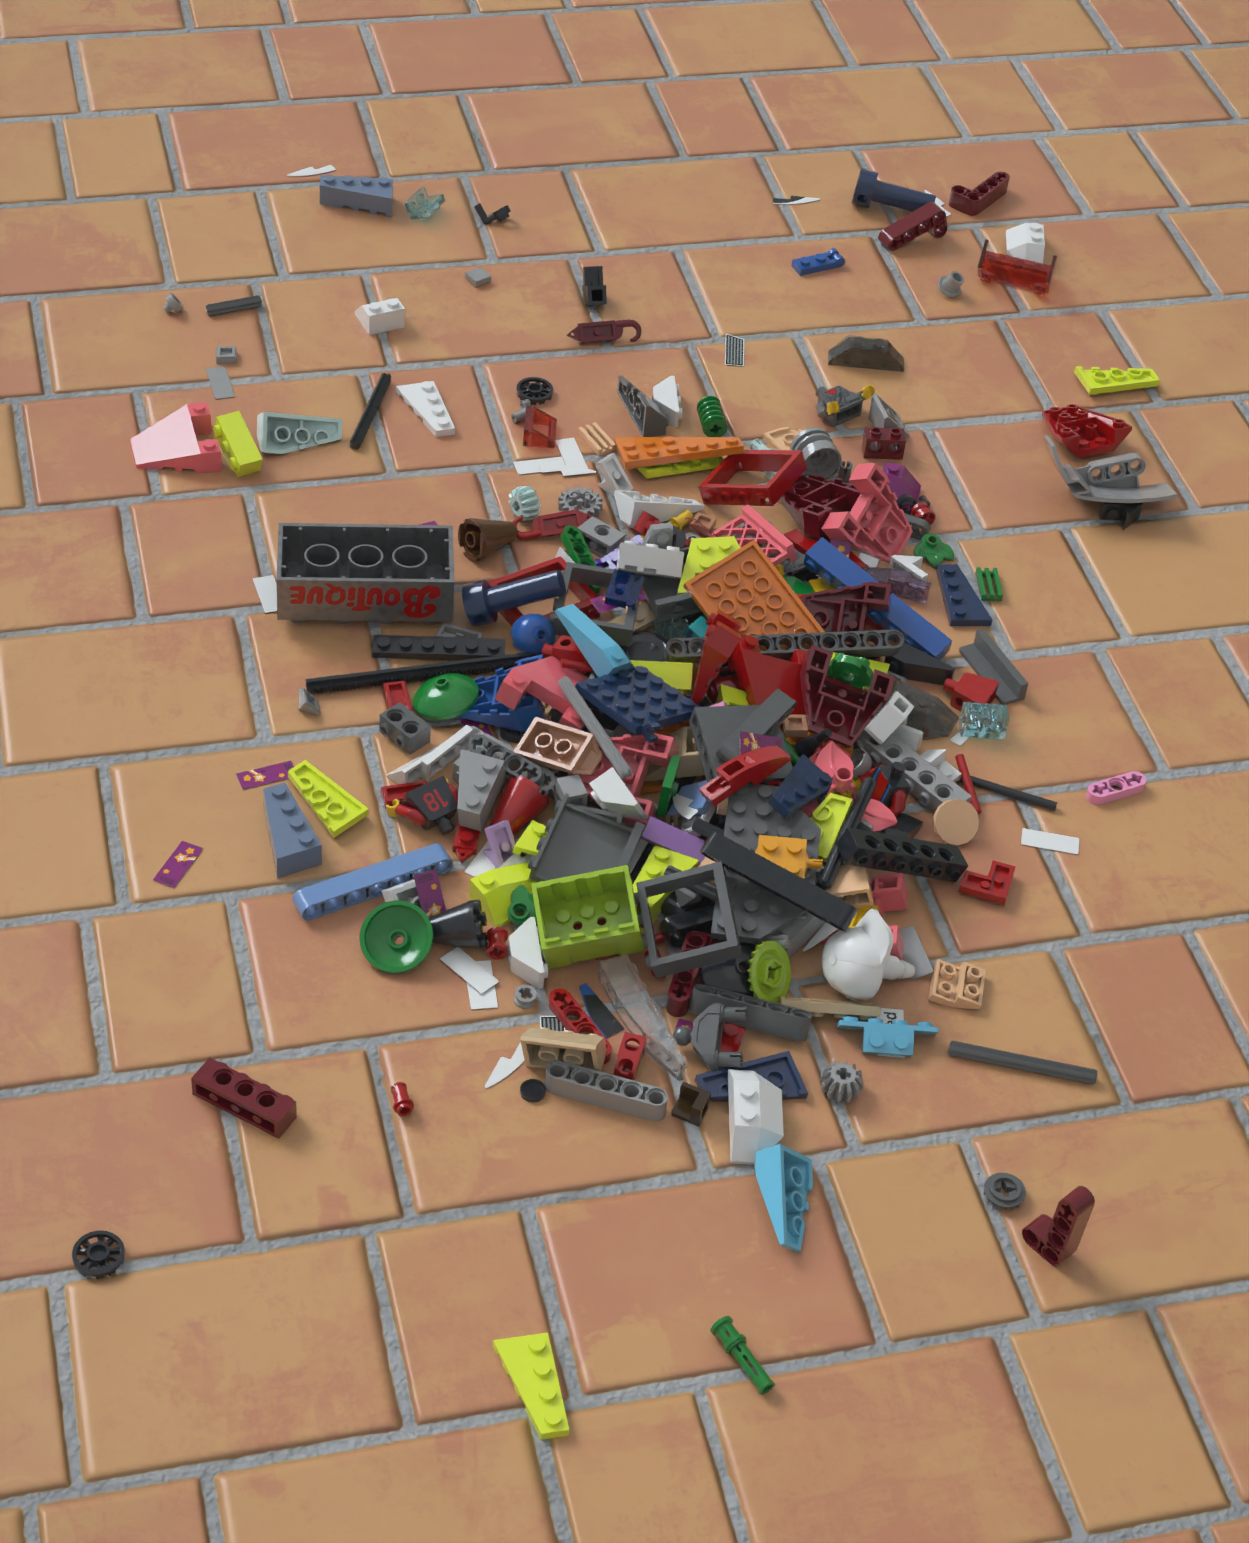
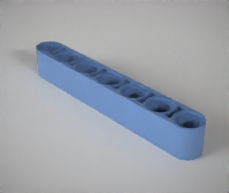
[292,843,453,920]

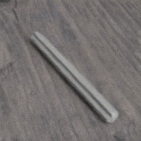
[558,676,632,779]

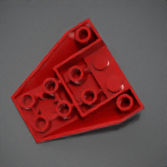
[1042,404,1132,458]

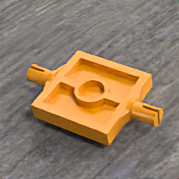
[755,835,823,879]

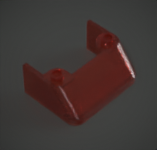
[978,239,1057,295]

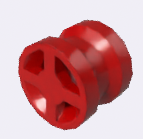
[910,502,936,525]

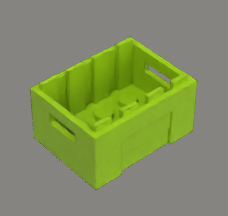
[531,865,645,970]

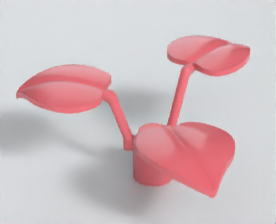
[801,741,897,832]

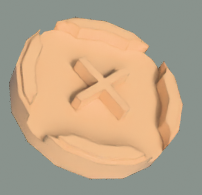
[933,799,979,845]

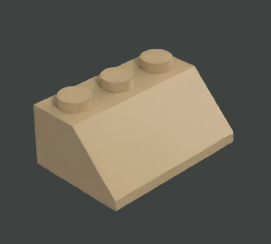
[520,1027,607,1072]

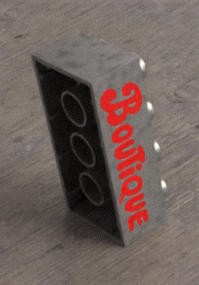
[276,523,454,625]

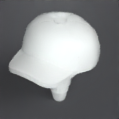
[821,909,915,1001]

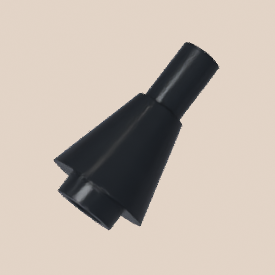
[796,728,832,758]

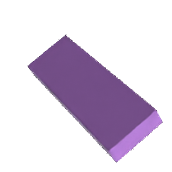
[640,816,705,865]

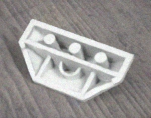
[1005,223,1045,273]
[728,1069,784,1165]

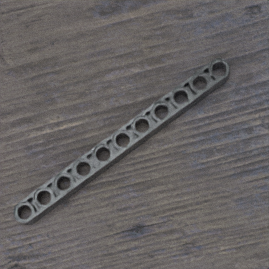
[664,630,904,664]

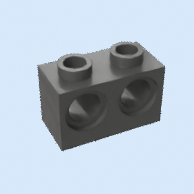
[379,702,431,754]

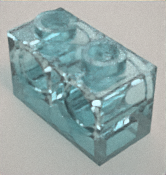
[958,702,1010,739]

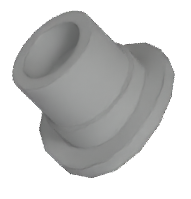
[938,271,964,298]

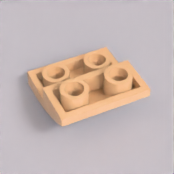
[928,959,986,1009]

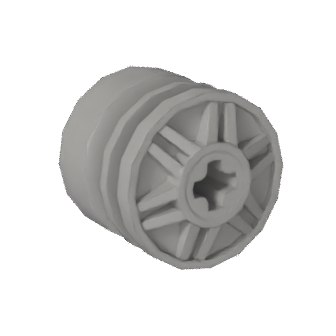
[790,427,842,479]

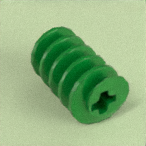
[697,396,728,437]

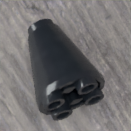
[428,899,488,949]

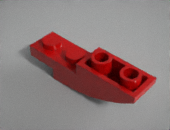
[699,746,792,807]

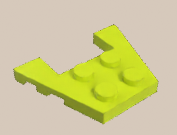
[677,536,740,595]

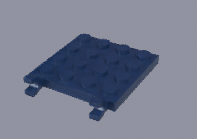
[575,666,700,743]

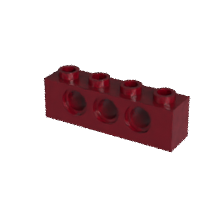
[191,1057,297,1139]

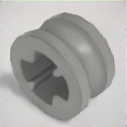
[514,985,537,1009]

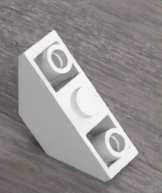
[652,376,682,427]
[864,691,914,745]
[508,917,548,989]

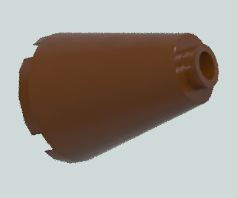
[458,518,518,560]

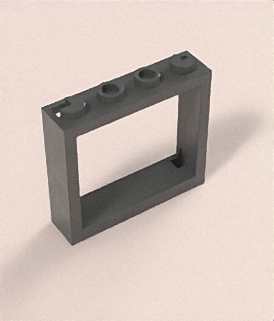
[550,562,644,647]
[634,861,743,978]

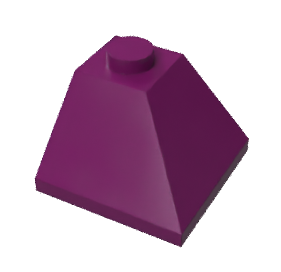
[883,462,921,509]

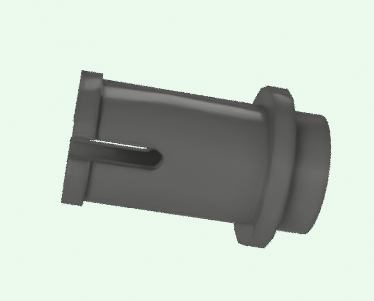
[836,461,853,483]

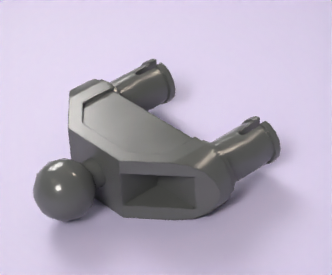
[673,1003,749,1071]

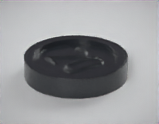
[520,1079,546,1102]

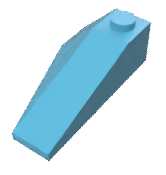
[555,604,635,677]
[755,1144,813,1252]

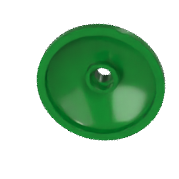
[413,673,479,720]
[360,900,434,974]

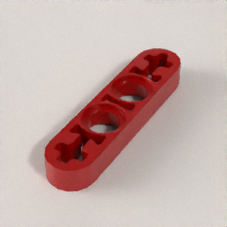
[549,988,612,1064]

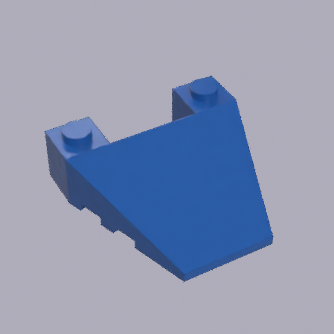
[457,654,546,732]

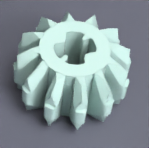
[508,486,541,521]

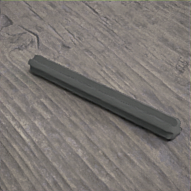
[948,1041,1097,1084]

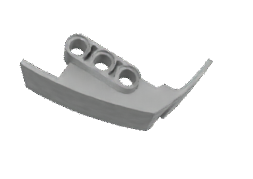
[1044,435,1178,503]

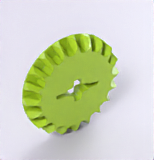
[747,941,791,1003]

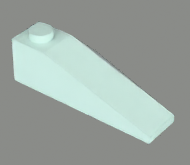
[257,412,342,455]

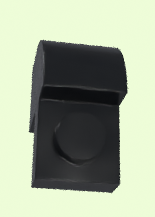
[582,266,607,305]

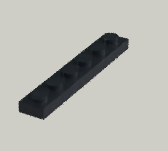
[372,635,505,660]

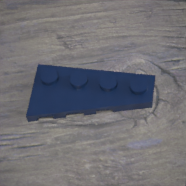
[936,564,993,626]
[768,754,832,819]
[695,1051,808,1102]

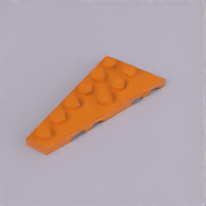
[614,436,744,469]

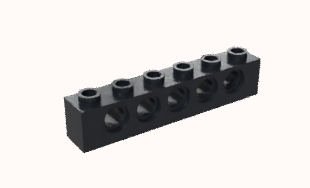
[836,827,968,882]

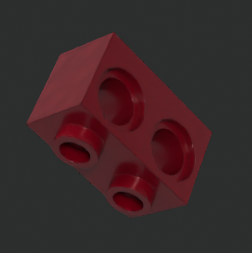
[862,427,906,460]

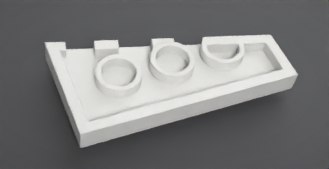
[396,381,455,437]

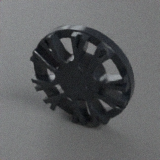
[516,377,553,405]
[72,1230,125,1279]

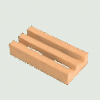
[578,422,616,456]

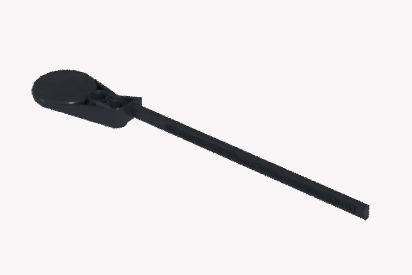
[305,631,675,695]

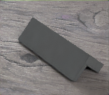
[959,629,1028,705]

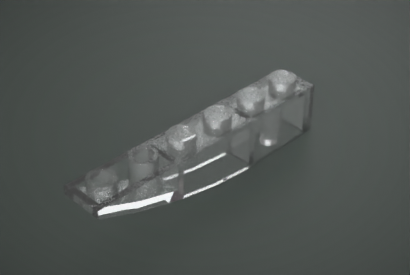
[598,954,687,1081]

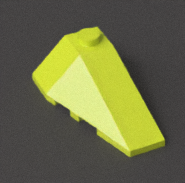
[469,862,536,927]

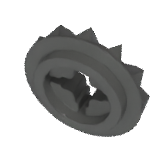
[984,1173,1026,1211]

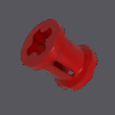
[486,927,508,960]

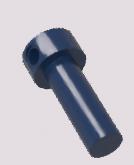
[852,168,936,212]
[462,570,566,627]

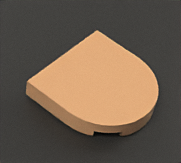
[763,427,803,450]

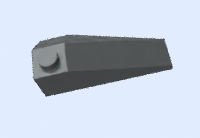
[617,375,669,437]

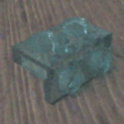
[405,187,445,220]

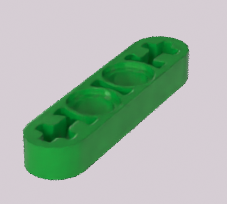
[560,525,602,594]

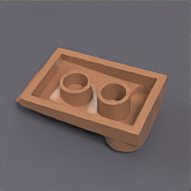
[513,717,603,775]

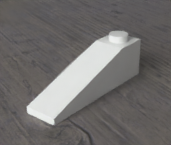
[614,490,705,528]

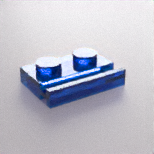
[604,570,644,611]

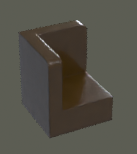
[671,1082,711,1127]

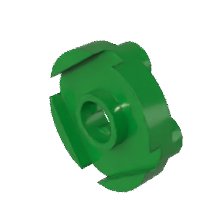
[827,653,873,690]

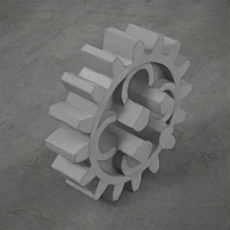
[558,486,603,519]

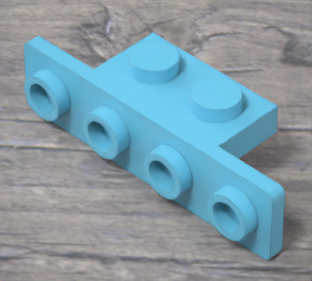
[837,1017,939,1057]

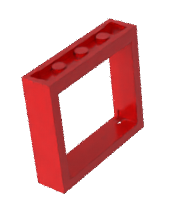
[699,450,807,506]
[488,556,600,627]

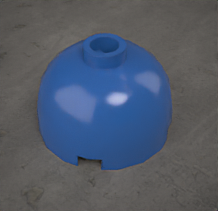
[511,614,556,653]

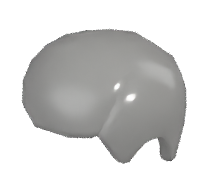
[851,748,872,780]

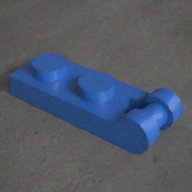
[791,248,845,276]

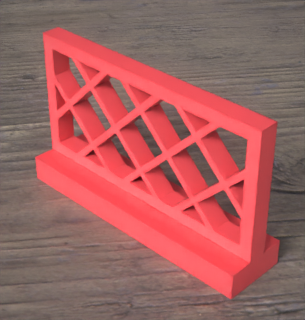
[709,505,797,566]

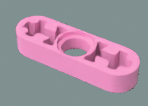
[1086,771,1146,805]

